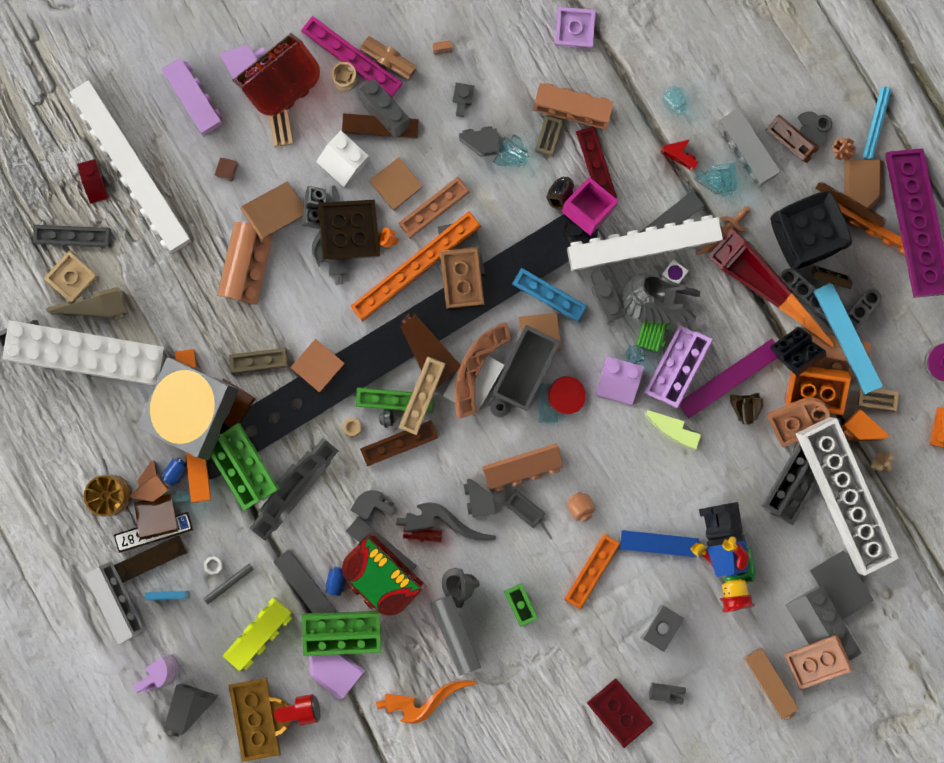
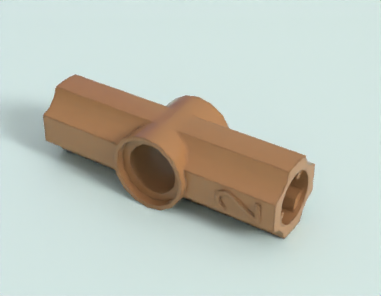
[360,36,417,80]

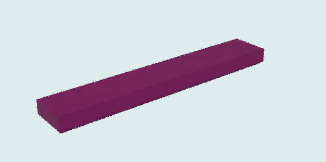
[679,339,777,419]

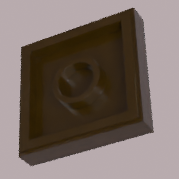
[812,265,853,289]

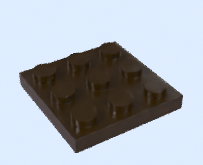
[317,199,380,261]

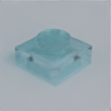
[171,489,191,504]

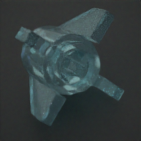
[493,134,529,167]

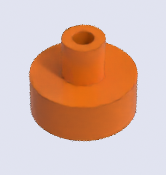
[379,227,398,248]

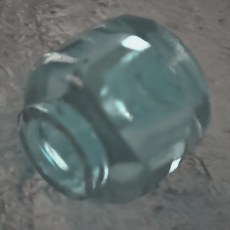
[662,86,690,115]

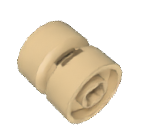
[331,62,358,92]

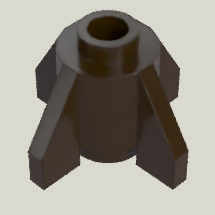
[730,392,763,425]

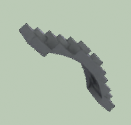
[249,438,339,541]

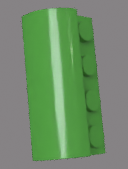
[211,423,279,510]
[302,611,381,656]

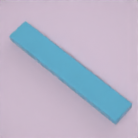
[814,283,883,395]

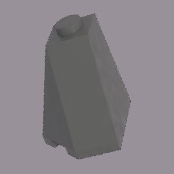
[164,683,218,737]

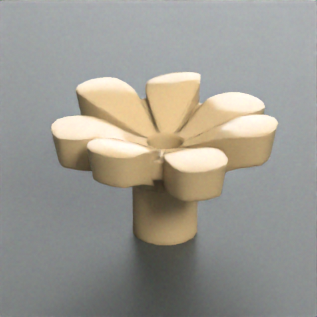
[870,451,894,473]

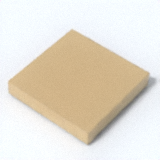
[43,251,98,303]

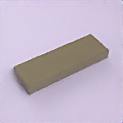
[229,348,288,374]

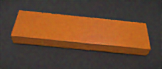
[564,534,620,610]

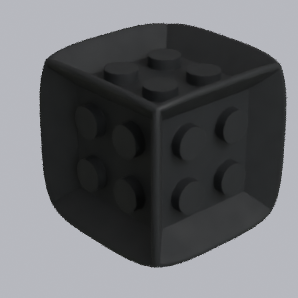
[770,190,852,270]

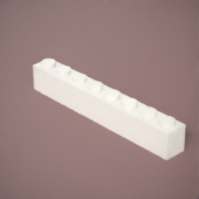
[567,215,723,271]

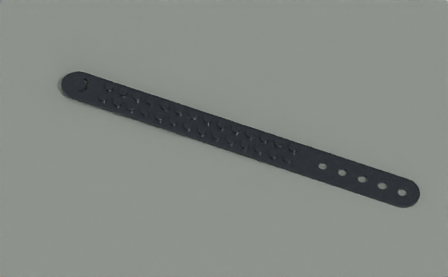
[185,214,598,480]

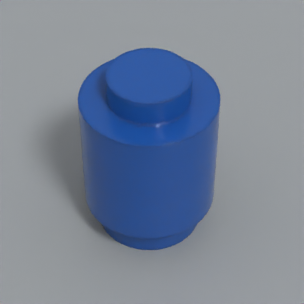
[161,457,188,487]
[325,566,348,596]

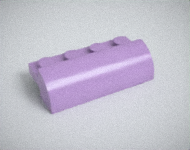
[644,325,713,409]
[133,654,178,693]

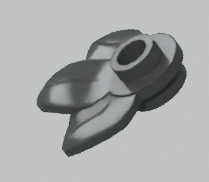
[798,111,832,147]

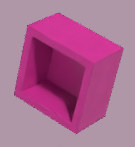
[562,177,618,236]

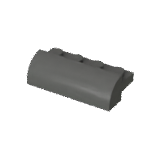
[762,442,817,525]
[430,595,481,676]

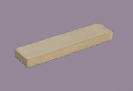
[399,356,446,435]

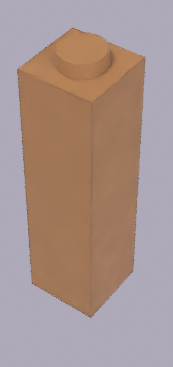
[743,648,799,720]

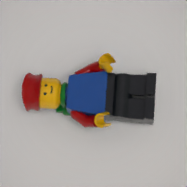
[691,502,756,613]

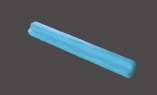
[863,87,891,160]

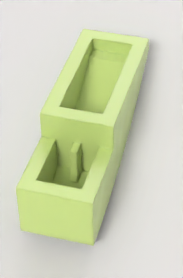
[645,410,701,450]

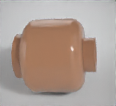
[567,492,595,522]

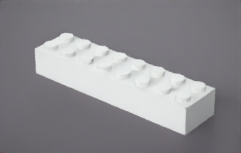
[2,320,164,386]
[795,417,899,575]

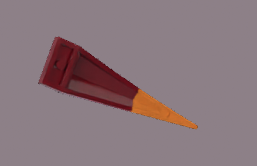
[708,228,835,347]

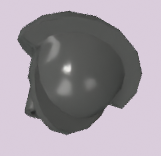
[442,568,480,608]

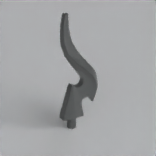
[312,185,348,285]
[396,502,496,540]

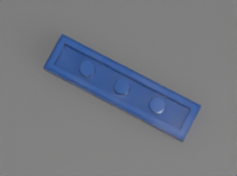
[620,530,699,558]

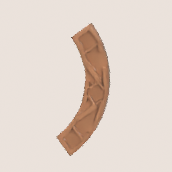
[455,322,512,419]

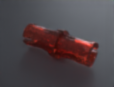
[403,526,442,543]

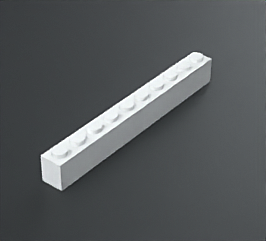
[69,80,192,254]

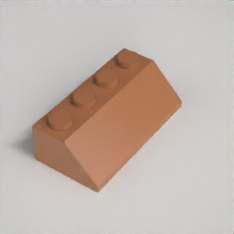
[482,443,563,492]

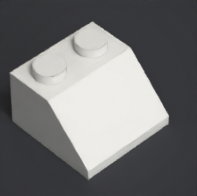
[316,130,370,187]

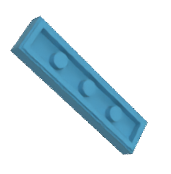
[512,268,587,323]

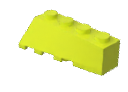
[223,597,293,671]

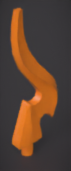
[376,680,476,723]

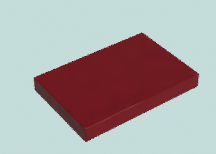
[586,678,653,748]

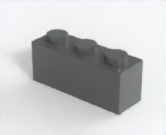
[359,78,410,139]

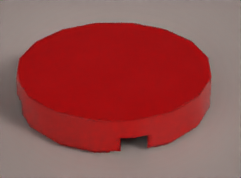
[548,376,586,414]

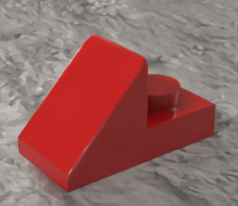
[661,140,698,172]

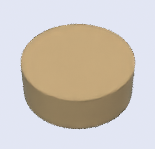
[342,418,362,437]

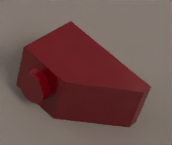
[77,159,109,204]

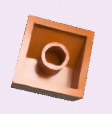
[841,409,889,442]

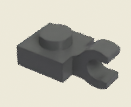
[453,82,475,117]

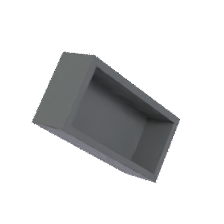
[492,325,560,411]

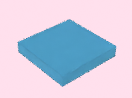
[145,591,189,600]

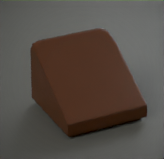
[215,157,239,181]

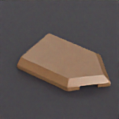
[844,159,883,210]

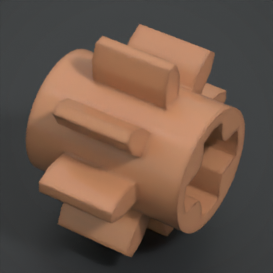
[832,137,857,161]

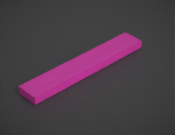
[301,16,403,98]

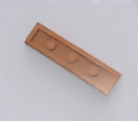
[398,177,470,239]

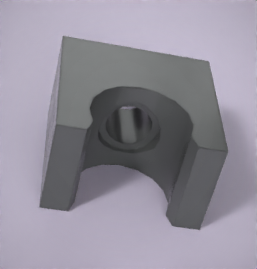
[641,605,684,652]

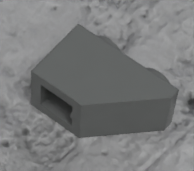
[459,126,500,157]
[464,479,496,518]

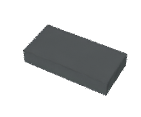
[504,490,546,529]

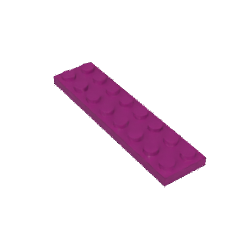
[885,149,944,298]

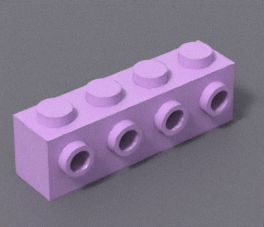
[161,57,223,137]

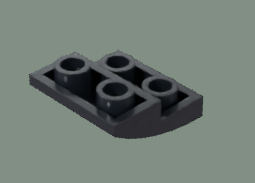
[770,326,826,376]

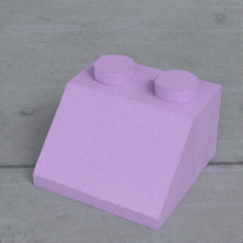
[595,356,644,405]

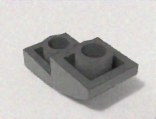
[302,186,326,229]

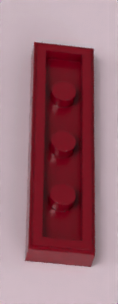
[576,126,617,199]

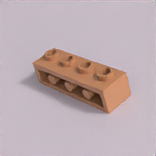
[533,83,614,130]

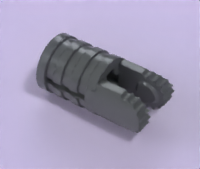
[649,682,686,705]

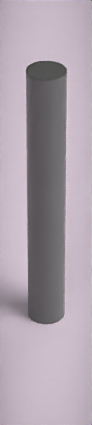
[203,563,254,605]

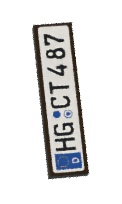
[113,512,193,553]

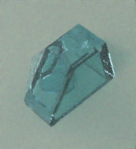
[693,162,737,196]

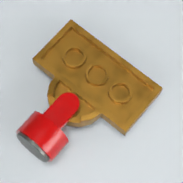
[228,677,320,762]

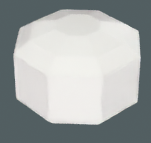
[204,556,223,575]

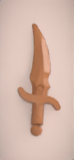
[695,206,750,255]

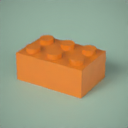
[784,366,851,415]

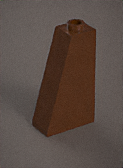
[400,313,461,389]

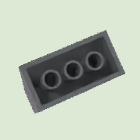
[786,586,862,661]

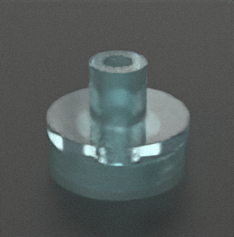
[625,345,645,365]

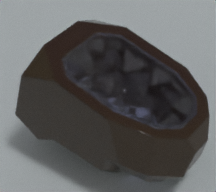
[546,176,574,210]

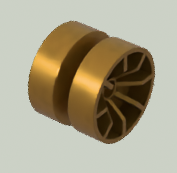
[84,475,131,516]

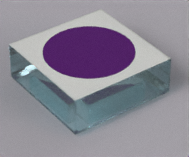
[661,260,688,284]

